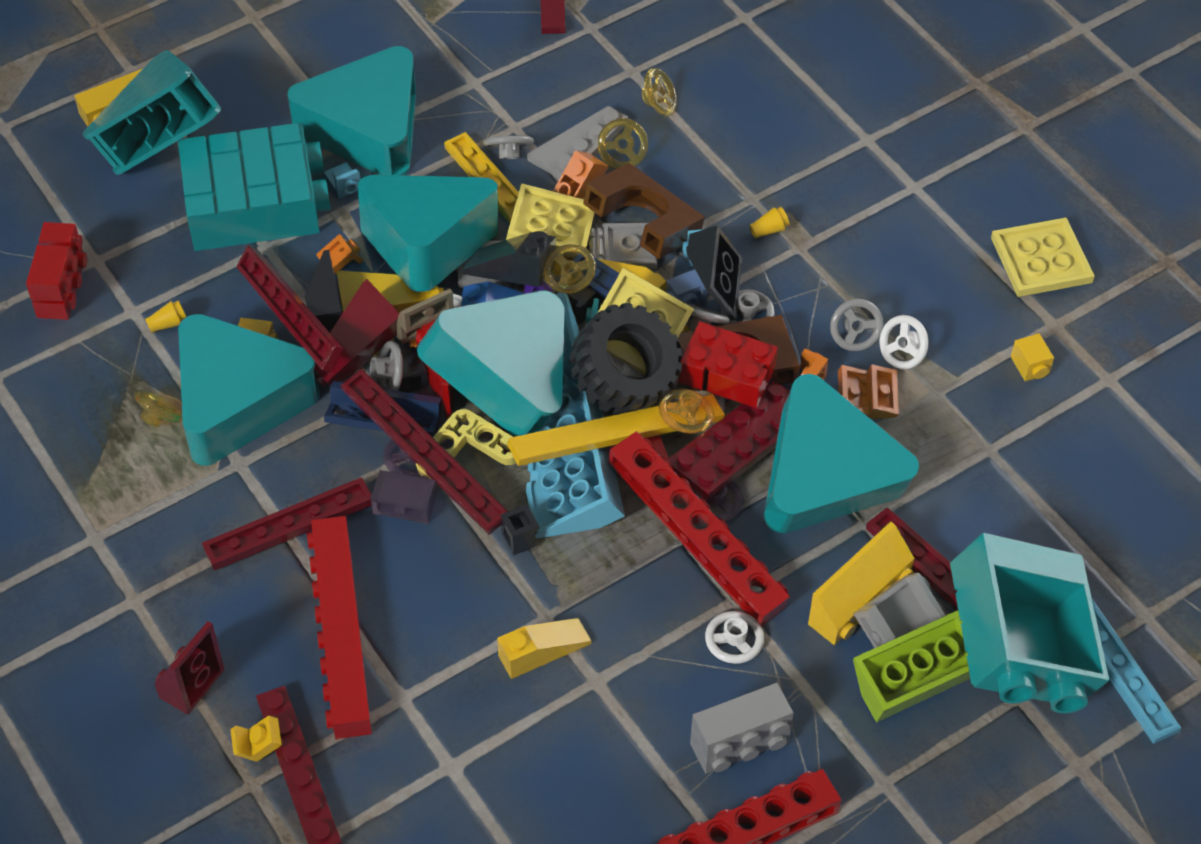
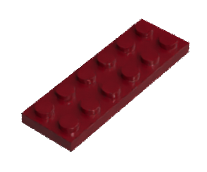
[668,380,790,501]

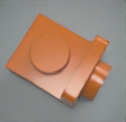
[316,234,364,275]
[800,349,828,380]

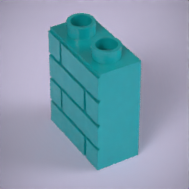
[178,123,331,251]
[950,533,1109,713]

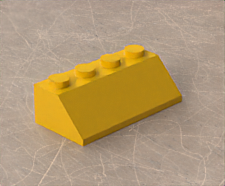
[808,522,914,646]

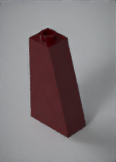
[314,279,399,386]

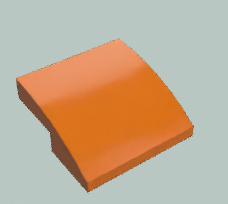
[838,364,899,419]

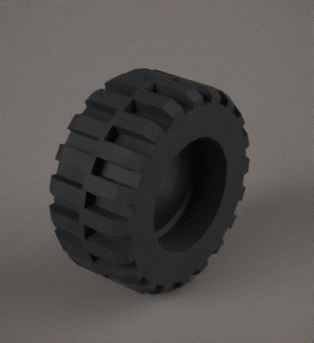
[570,303,683,415]

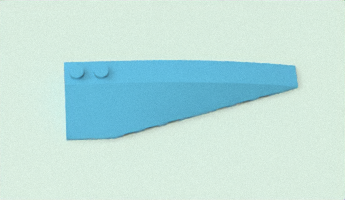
[526,290,625,539]

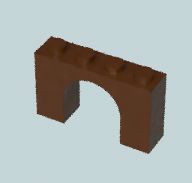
[583,163,705,259]
[676,315,800,391]

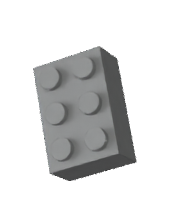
[690,683,793,774]

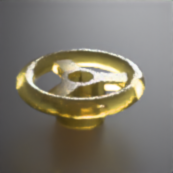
[642,68,677,116]
[598,118,648,169]
[543,244,596,293]
[133,389,183,427]
[659,389,714,434]

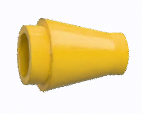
[749,207,790,239]
[145,300,187,333]

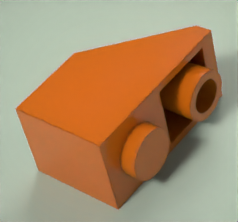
[553,150,609,199]

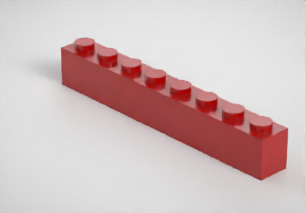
[307,516,372,739]

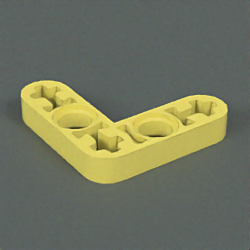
[416,409,516,479]

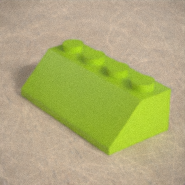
[853,610,970,723]

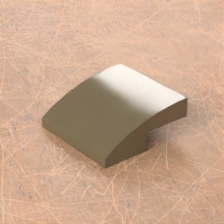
[397,289,454,344]

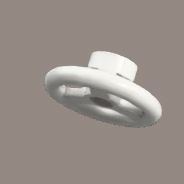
[879,315,928,370]
[705,611,764,664]

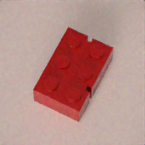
[26,222,88,320]
[679,321,778,408]

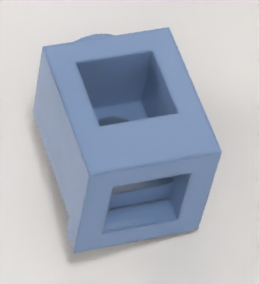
[666,269,708,306]

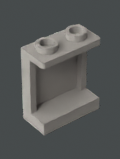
[853,573,946,648]

